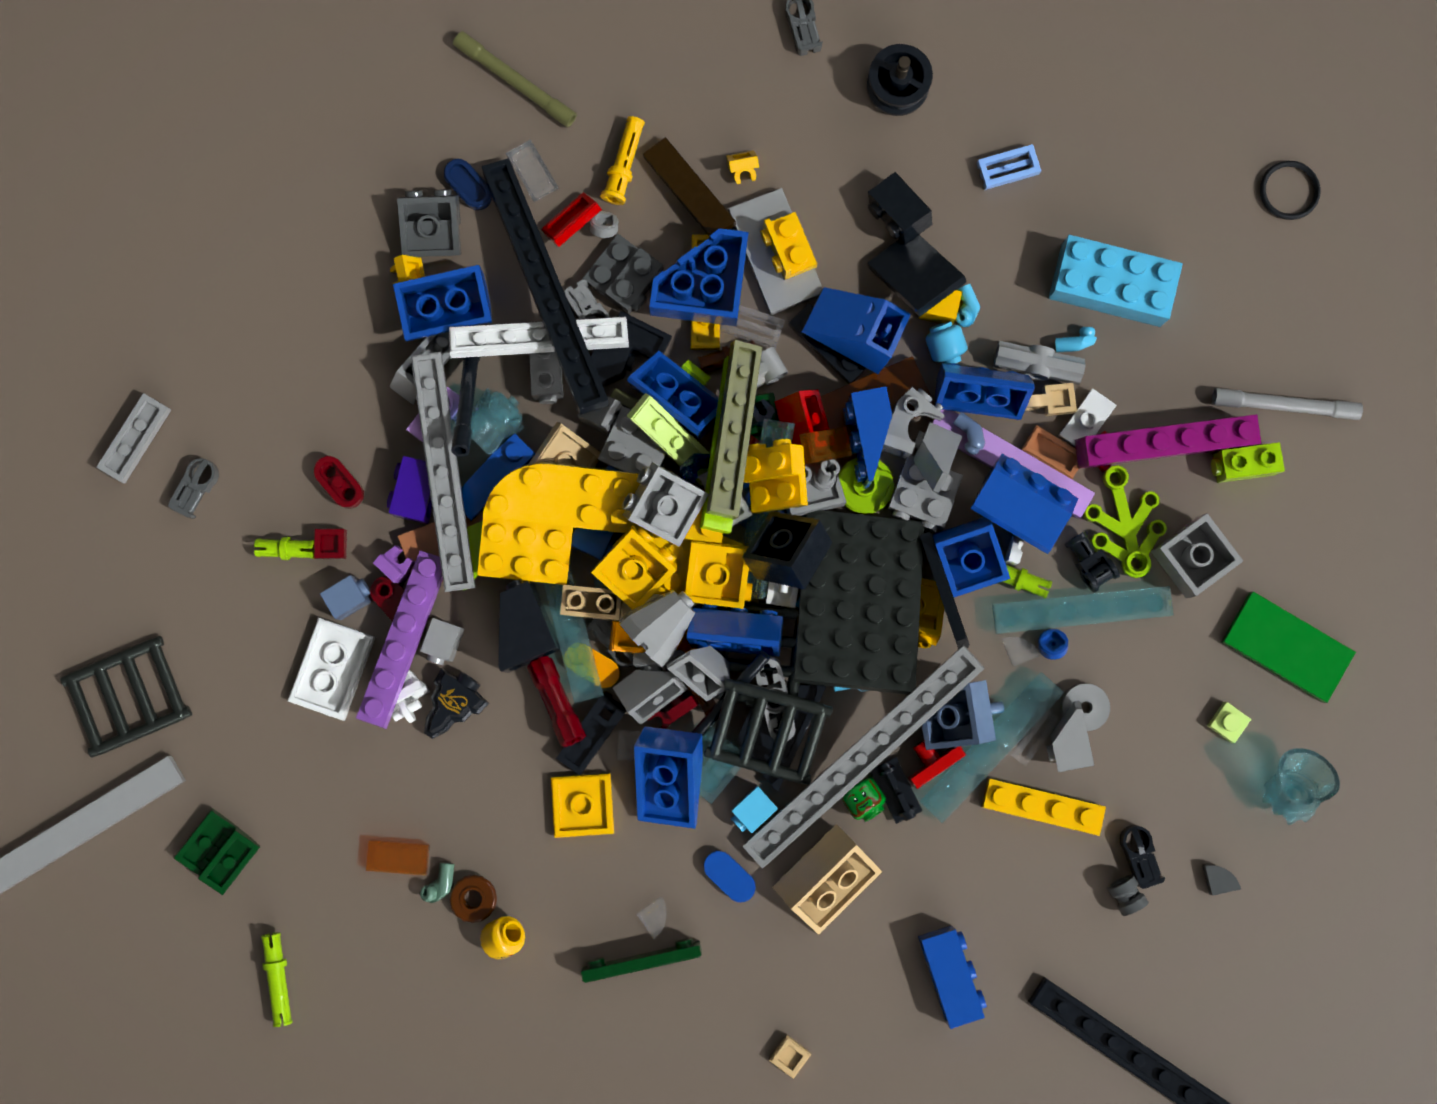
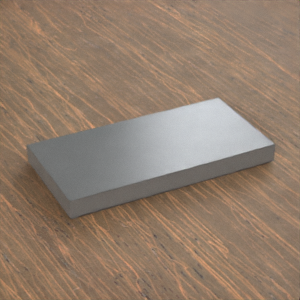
[728,188,823,316]

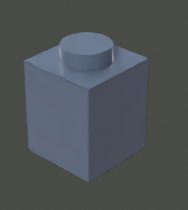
[320,575,371,620]

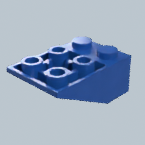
[802,287,911,374]
[843,386,892,489]

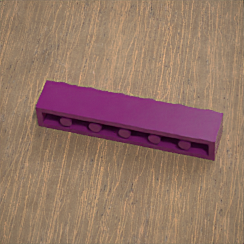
[1075,414,1262,469]

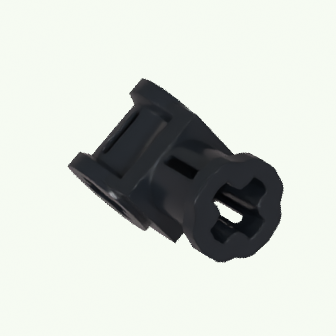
[1064,530,1120,593]

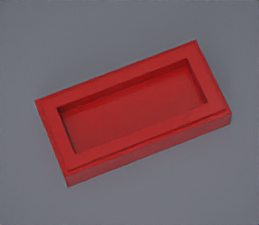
[541,192,602,247]

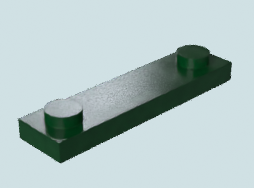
[581,938,702,983]

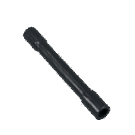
[451,357,480,457]

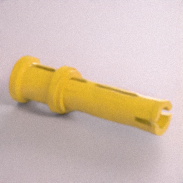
[600,116,645,205]

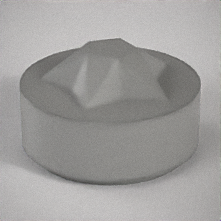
[589,211,619,238]

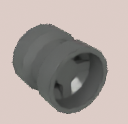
[1107,875,1149,916]

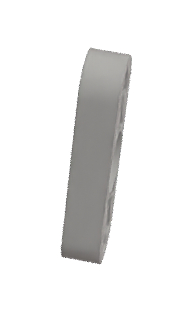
[755,655,796,741]

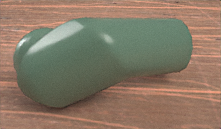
[420,863,455,903]

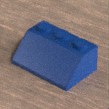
[393,265,492,341]
[627,351,719,440]
[934,363,1035,420]
[970,454,1078,554]
[687,604,784,657]

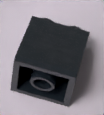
[498,579,562,673]

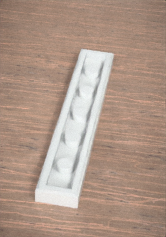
[449,317,629,358]

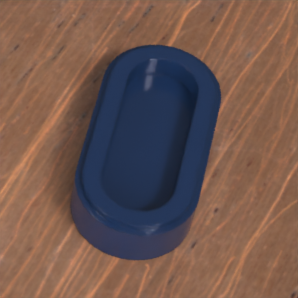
[444,159,492,211]

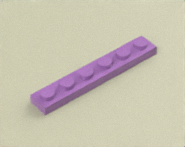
[356,551,443,729]

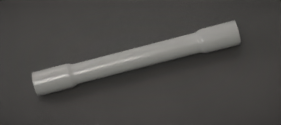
[1212,388,1363,420]

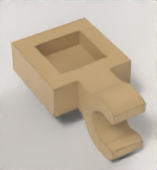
[1025,383,1077,416]

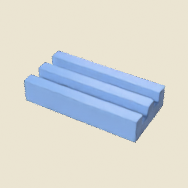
[976,144,1041,190]

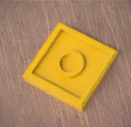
[551,773,614,838]

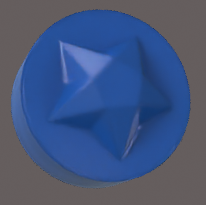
[1038,629,1068,660]

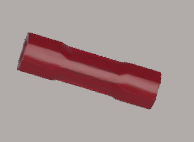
[527,656,586,747]

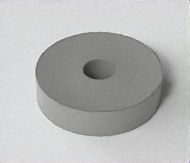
[1060,684,1110,731]

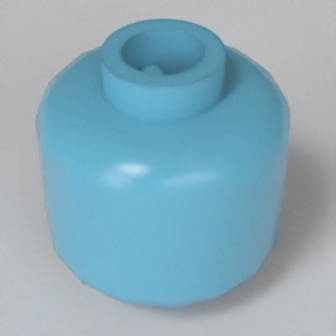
[925,321,968,364]

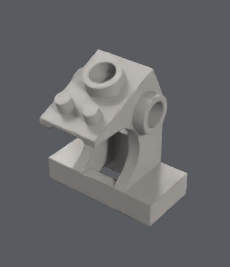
[882,387,945,459]

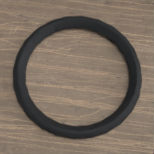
[1260,161,1321,220]

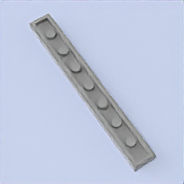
[411,352,476,592]
[0,756,186,894]

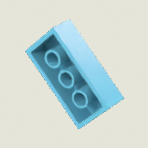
[1048,235,1183,327]

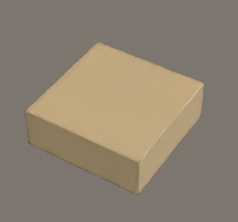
[769,1034,811,1079]

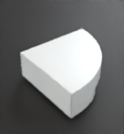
[1004,535,1024,566]

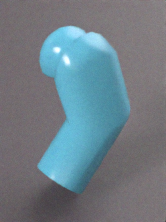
[956,284,980,327]

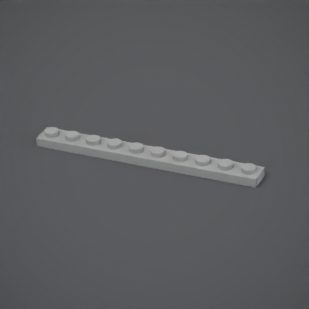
[742,645,985,869]

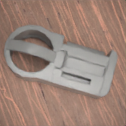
[564,280,610,319]

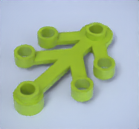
[1083,465,1167,578]

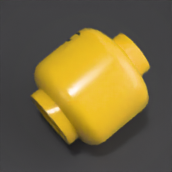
[480,916,525,960]

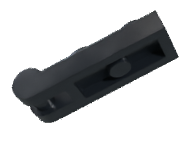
[556,690,627,776]

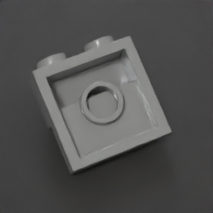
[887,455,963,532]
[622,462,709,547]

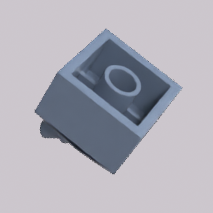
[922,680,1004,750]

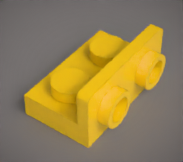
[760,212,817,280]

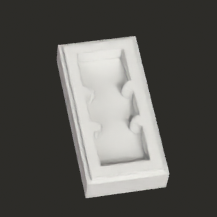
[1058,389,1117,448]

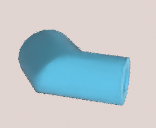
[1055,327,1097,352]

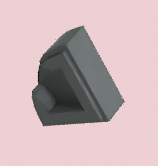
[1202,864,1241,896]

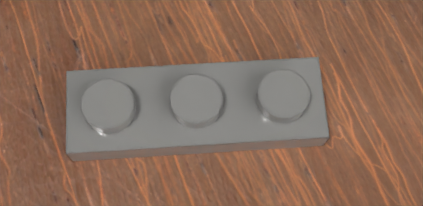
[96,393,172,484]

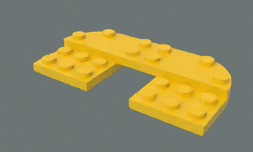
[477,462,723,595]

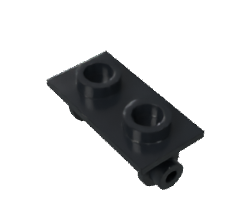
[871,757,922,824]

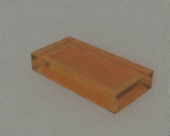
[799,427,852,464]
[366,840,430,875]

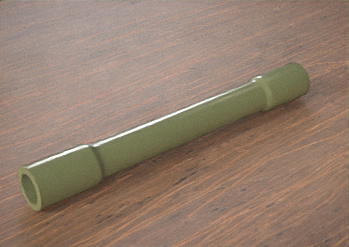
[453,31,577,128]

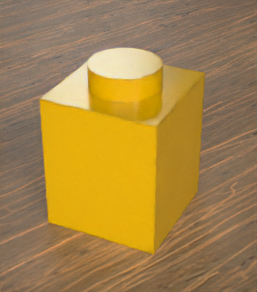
[918,290,962,325]

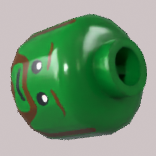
[841,778,886,822]

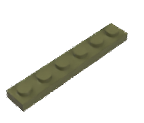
[706,340,762,520]

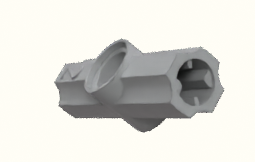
[993,341,1086,385]

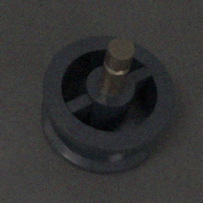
[867,44,933,116]

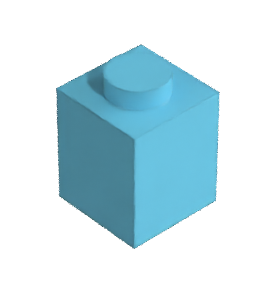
[731,785,778,833]

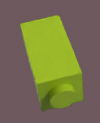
[1211,442,1285,483]

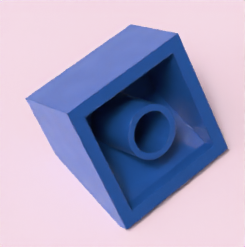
[932,517,1011,597]

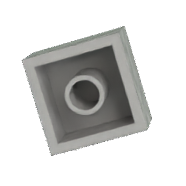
[598,406,668,473]
[1151,513,1243,598]

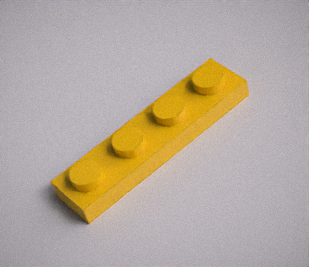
[981,778,1106,836]

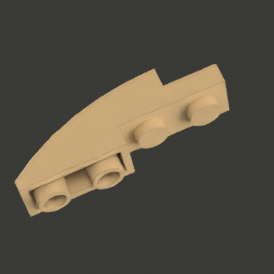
[560,585,662,621]

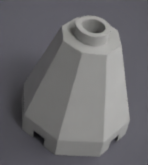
[619,590,695,667]

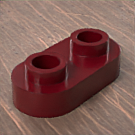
[314,456,364,509]
[370,576,405,622]

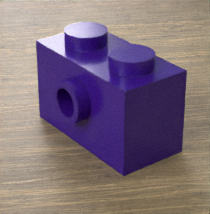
[387,456,433,524]

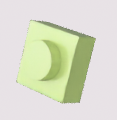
[1207,702,1251,743]

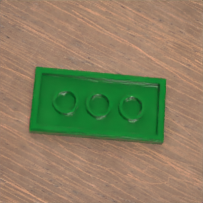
[1221,591,1356,703]

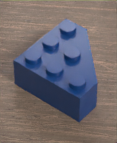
[649,228,749,327]

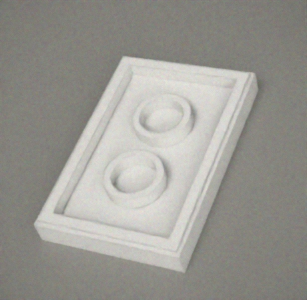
[288,617,375,721]

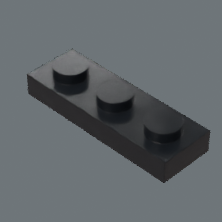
[788,303,867,384]

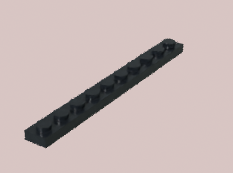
[482,158,609,415]

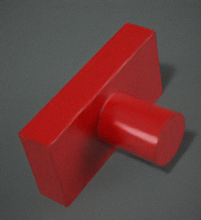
[908,740,966,789]

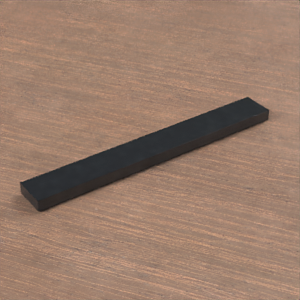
[1028,977,1231,1104]

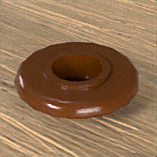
[449,875,497,923]

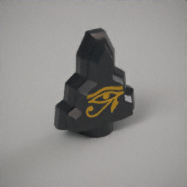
[424,668,489,739]

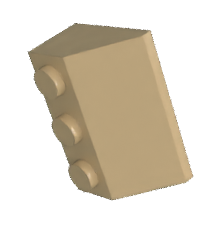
[772,824,882,935]

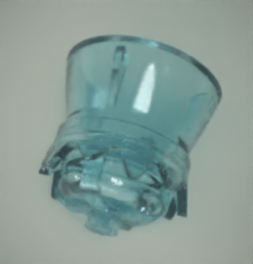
[451,388,524,455]
[1262,748,1340,825]

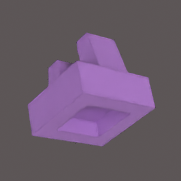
[373,546,415,584]

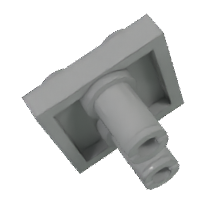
[786,449,846,516]

